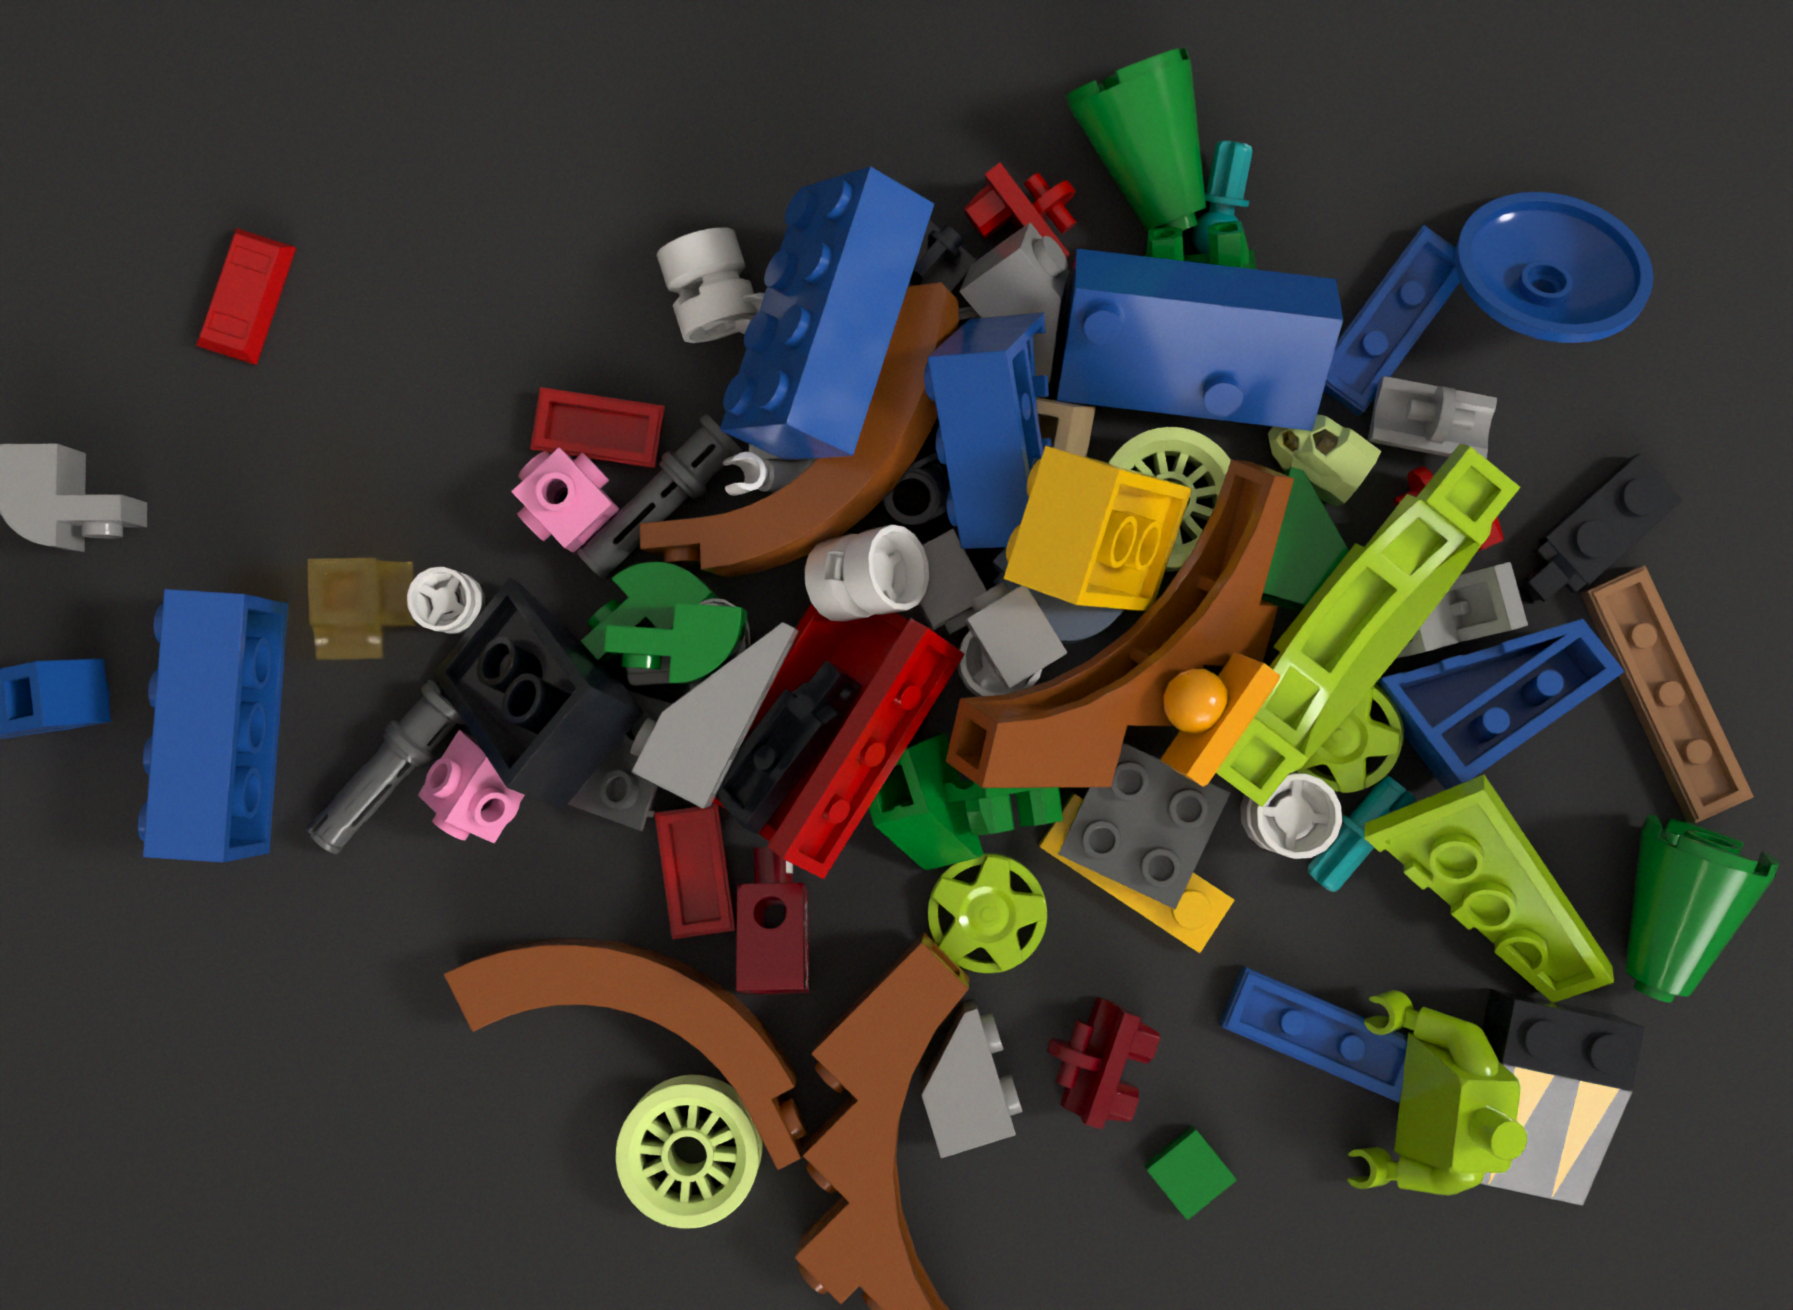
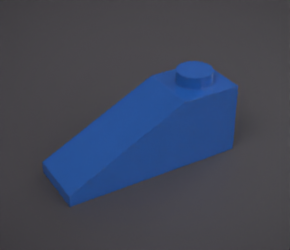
[0,659,111,739]

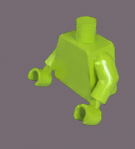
[1347,990,1527,1195]

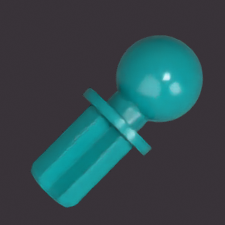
[1192,140,1253,254]

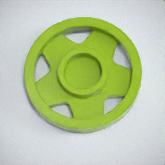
[1297,683,1404,793]
[928,853,1047,973]

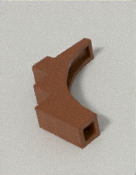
[945,459,1294,788]
[794,932,970,1310]

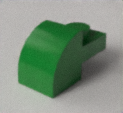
[581,562,718,662]
[604,603,747,685]

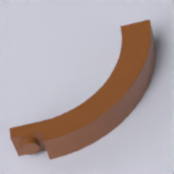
[640,282,959,578]
[444,938,809,1170]

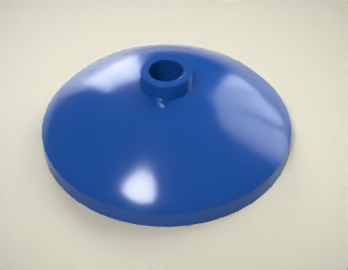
[1455,192,1654,343]

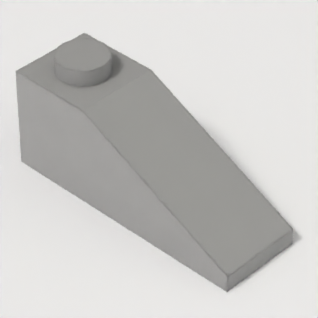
[630,622,799,808]

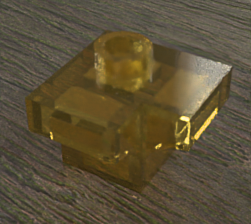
[308,558,416,661]

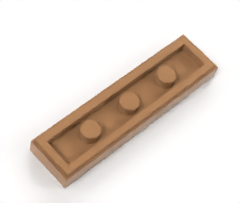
[1580,565,1754,823]

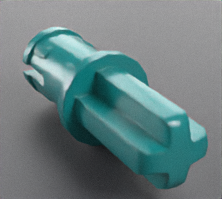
[1307,775,1417,892]

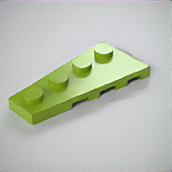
[1364,775,1614,1003]

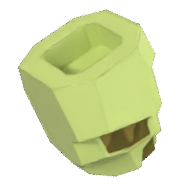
[1268,415,1381,507]

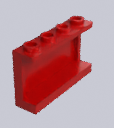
[713,603,965,879]

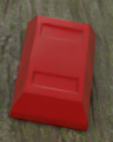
[196,228,297,366]
[530,387,665,469]
[655,804,736,939]

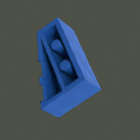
[924,312,1051,549]
[1377,619,1625,790]

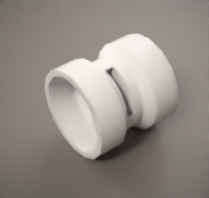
[407,567,486,634]

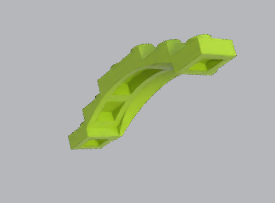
[1216,443,1520,807]

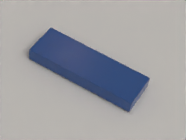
[1324,225,1460,416]
[1218,965,1408,1103]

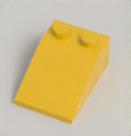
[1003,445,1192,611]

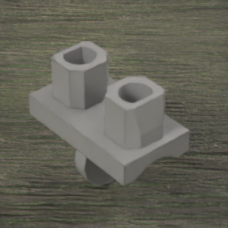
[1367,376,1497,458]

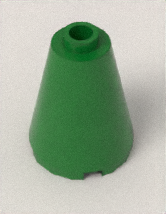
[1065,47,1206,231]
[1625,814,1780,1003]

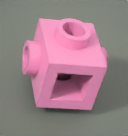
[511,447,620,554]
[418,730,525,843]

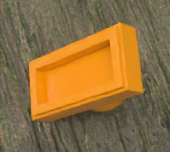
[1160,652,1280,787]

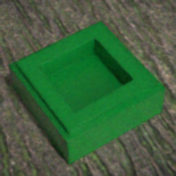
[1144,1125,1237,1221]

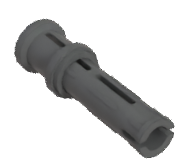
[576,413,744,580]
[306,680,466,854]

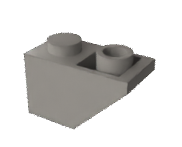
[921,1000,1023,1158]

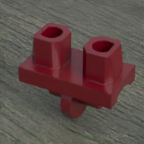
[1046,996,1161,1130]

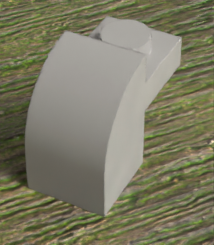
[0,444,147,552]
[1396,562,1528,659]

